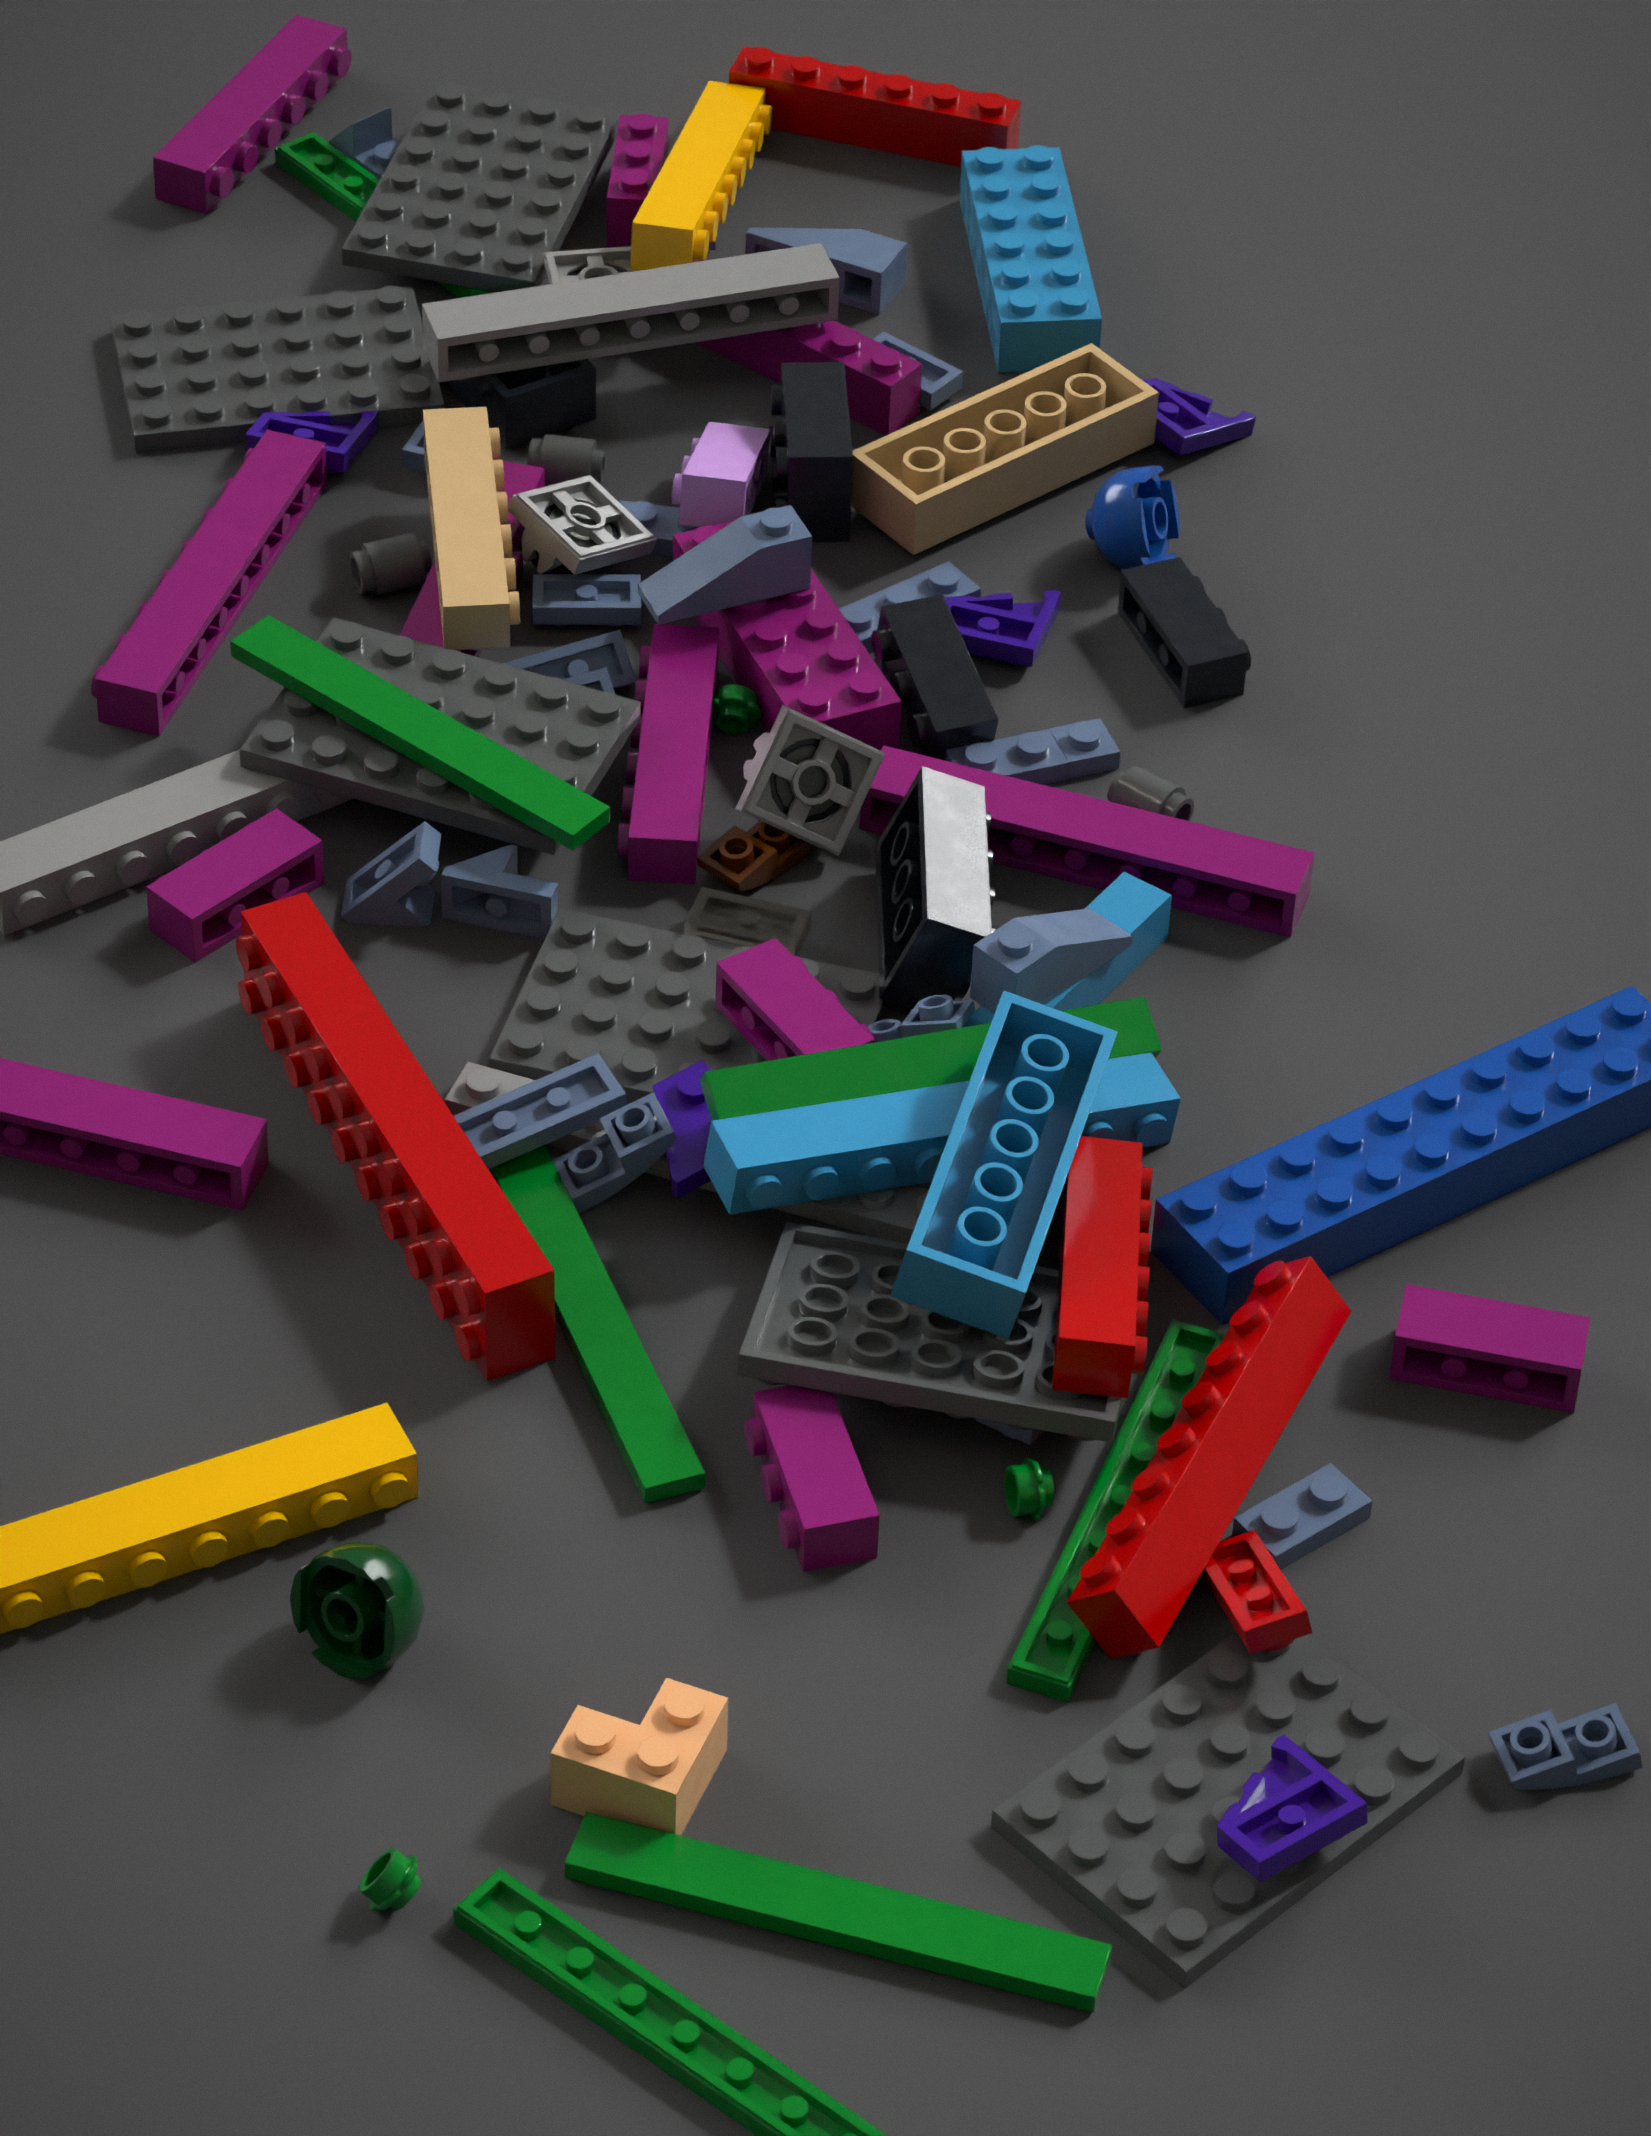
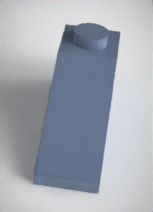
[745,227,907,315]
[638,505,812,625]
[970,908,1133,1014]

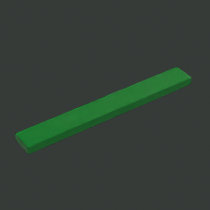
[275,132,496,298]
[230,615,610,851]
[700,996,1162,1121]
[488,1145,705,1504]
[1006,1319,1226,1702]
[565,1812,1112,2013]
[453,1868,887,2136]

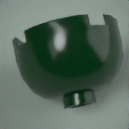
[290,1541,424,1679]

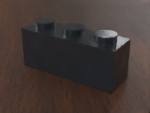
[1118,557,1251,709]
[871,594,999,760]

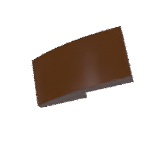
[697,820,817,891]

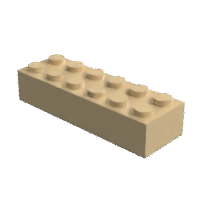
[851,343,1159,555]

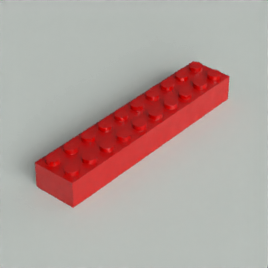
[235,892,555,1381]

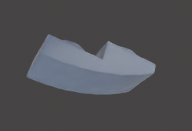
[867,995,975,1042]
[552,1092,677,1214]
[1488,1703,1643,1790]

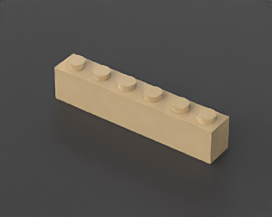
[423,407,520,650]

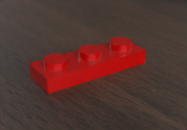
[1201,1530,1313,1654]

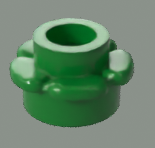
[712,684,762,734]
[1004,1458,1054,1521]
[359,1847,422,1912]

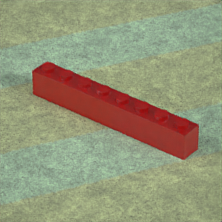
[1067,1256,1351,1659]

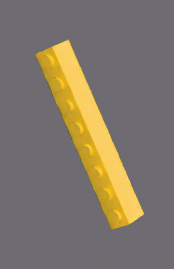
[630,81,772,271]
[0,1402,418,1634]

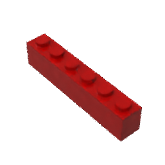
[729,46,1021,167]
[1052,1136,1153,1398]

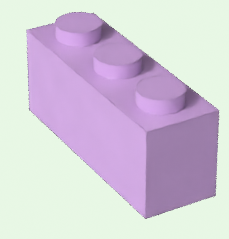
[672,422,771,527]

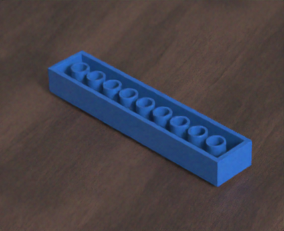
[1151,986,1651,1325]

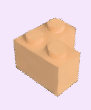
[550,1678,728,1836]

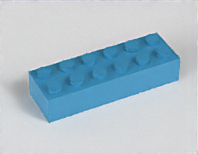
[959,145,1102,373]
[890,990,1118,1339]

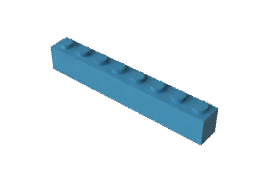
[703,1053,1181,1215]

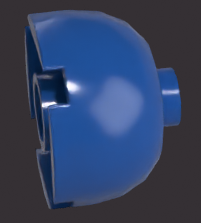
[1085,466,1180,570]

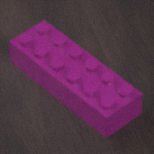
[673,520,902,765]

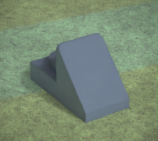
[328,107,400,179]
[341,821,441,927]
[441,845,558,940]

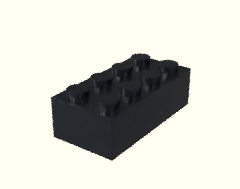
[875,766,997,1009]

